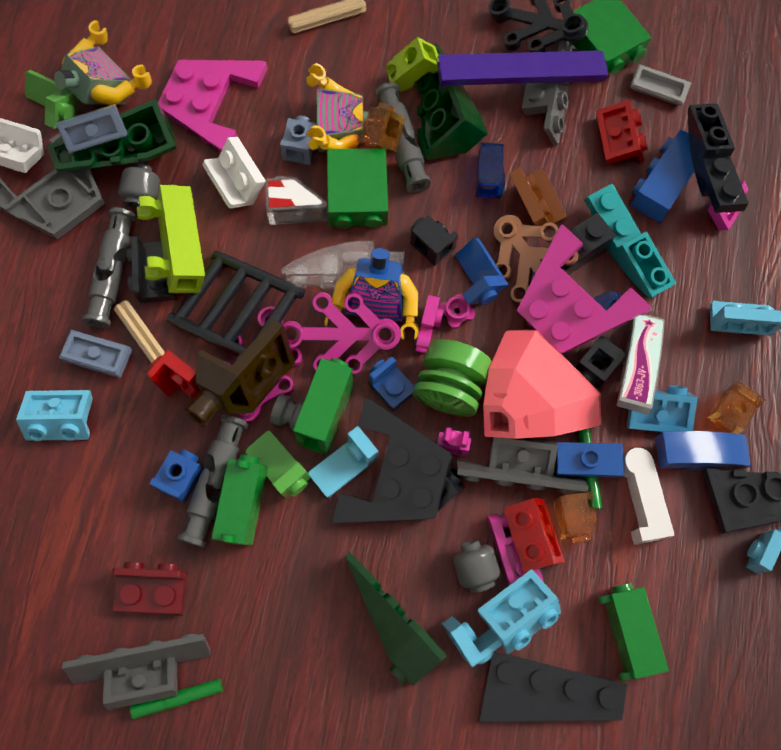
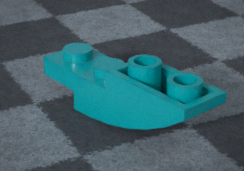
[584,184,677,299]

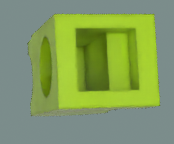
[386,37,438,92]

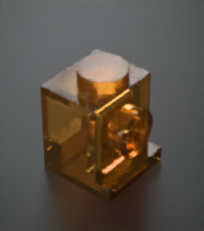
[357,103,405,152]
[708,381,766,434]
[554,492,597,544]

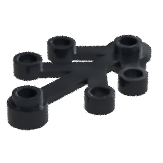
[488,0,589,52]

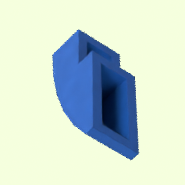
[655,431,751,470]

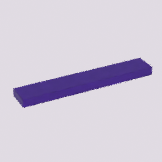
[437,51,608,86]

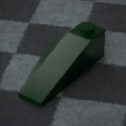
[417,43,488,160]
[47,98,177,172]
[345,552,447,686]

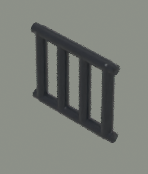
[167,250,305,357]

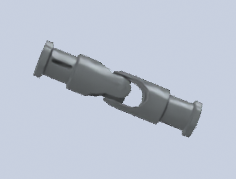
[375,82,431,194]
[82,207,136,329]
[176,414,248,548]

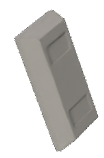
[630,64,691,106]

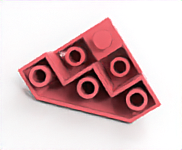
[483,330,601,439]

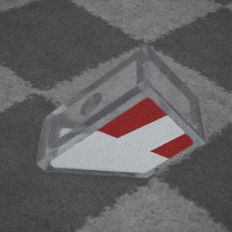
[265,176,328,225]

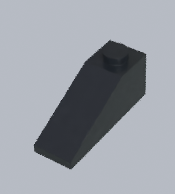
[529,213,616,285]

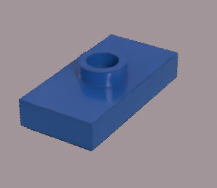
[556,442,624,478]

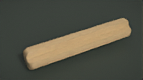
[288,0,366,33]
[114,300,165,363]

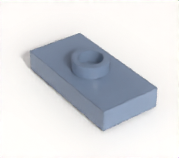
[56,104,127,154]
[59,330,132,378]

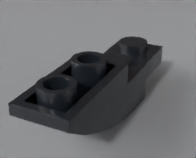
[688,103,749,213]

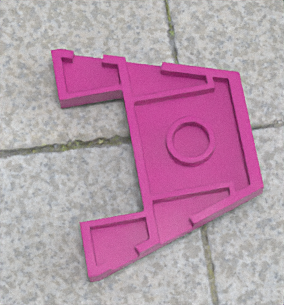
[158,60,267,153]
[517,224,652,354]

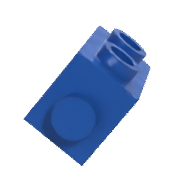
[456,238,508,305]

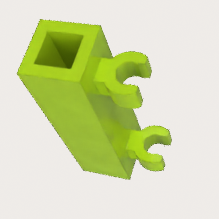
[137,185,205,293]

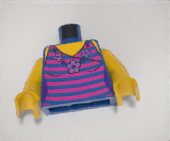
[324,248,420,340]

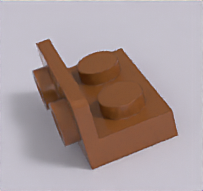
[509,167,567,229]

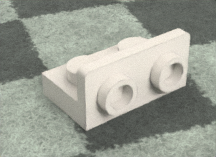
[202,137,266,208]

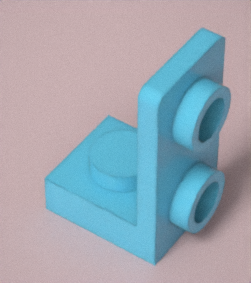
[309,426,378,498]
[441,616,502,667]

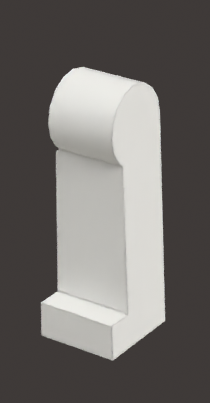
[623,448,675,545]

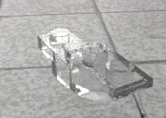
[281,241,404,289]

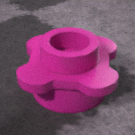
[439,294,475,328]

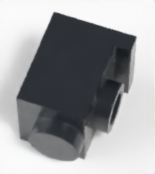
[410,215,458,266]
[575,335,627,389]

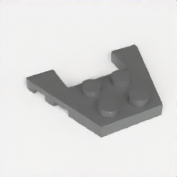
[0,133,105,240]

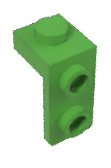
[25,70,77,129]
[246,431,311,499]

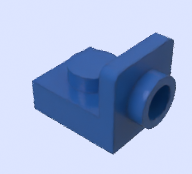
[369,357,414,412]

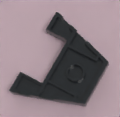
[332,398,453,523]

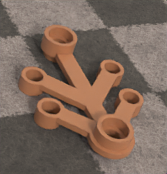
[494,215,578,303]

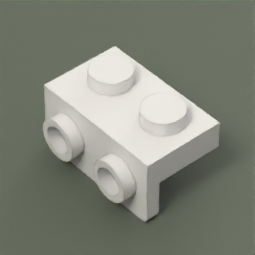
[0,118,44,173]

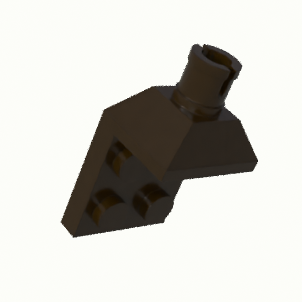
[185,320,295,427]

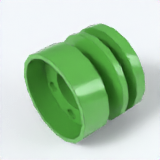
[412,339,492,417]

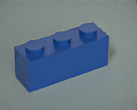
[630,129,694,223]

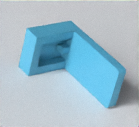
[746,529,781,574]

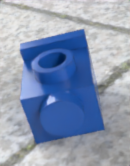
[149,449,203,504]

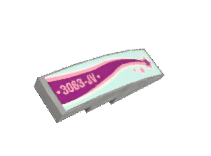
[616,314,665,415]

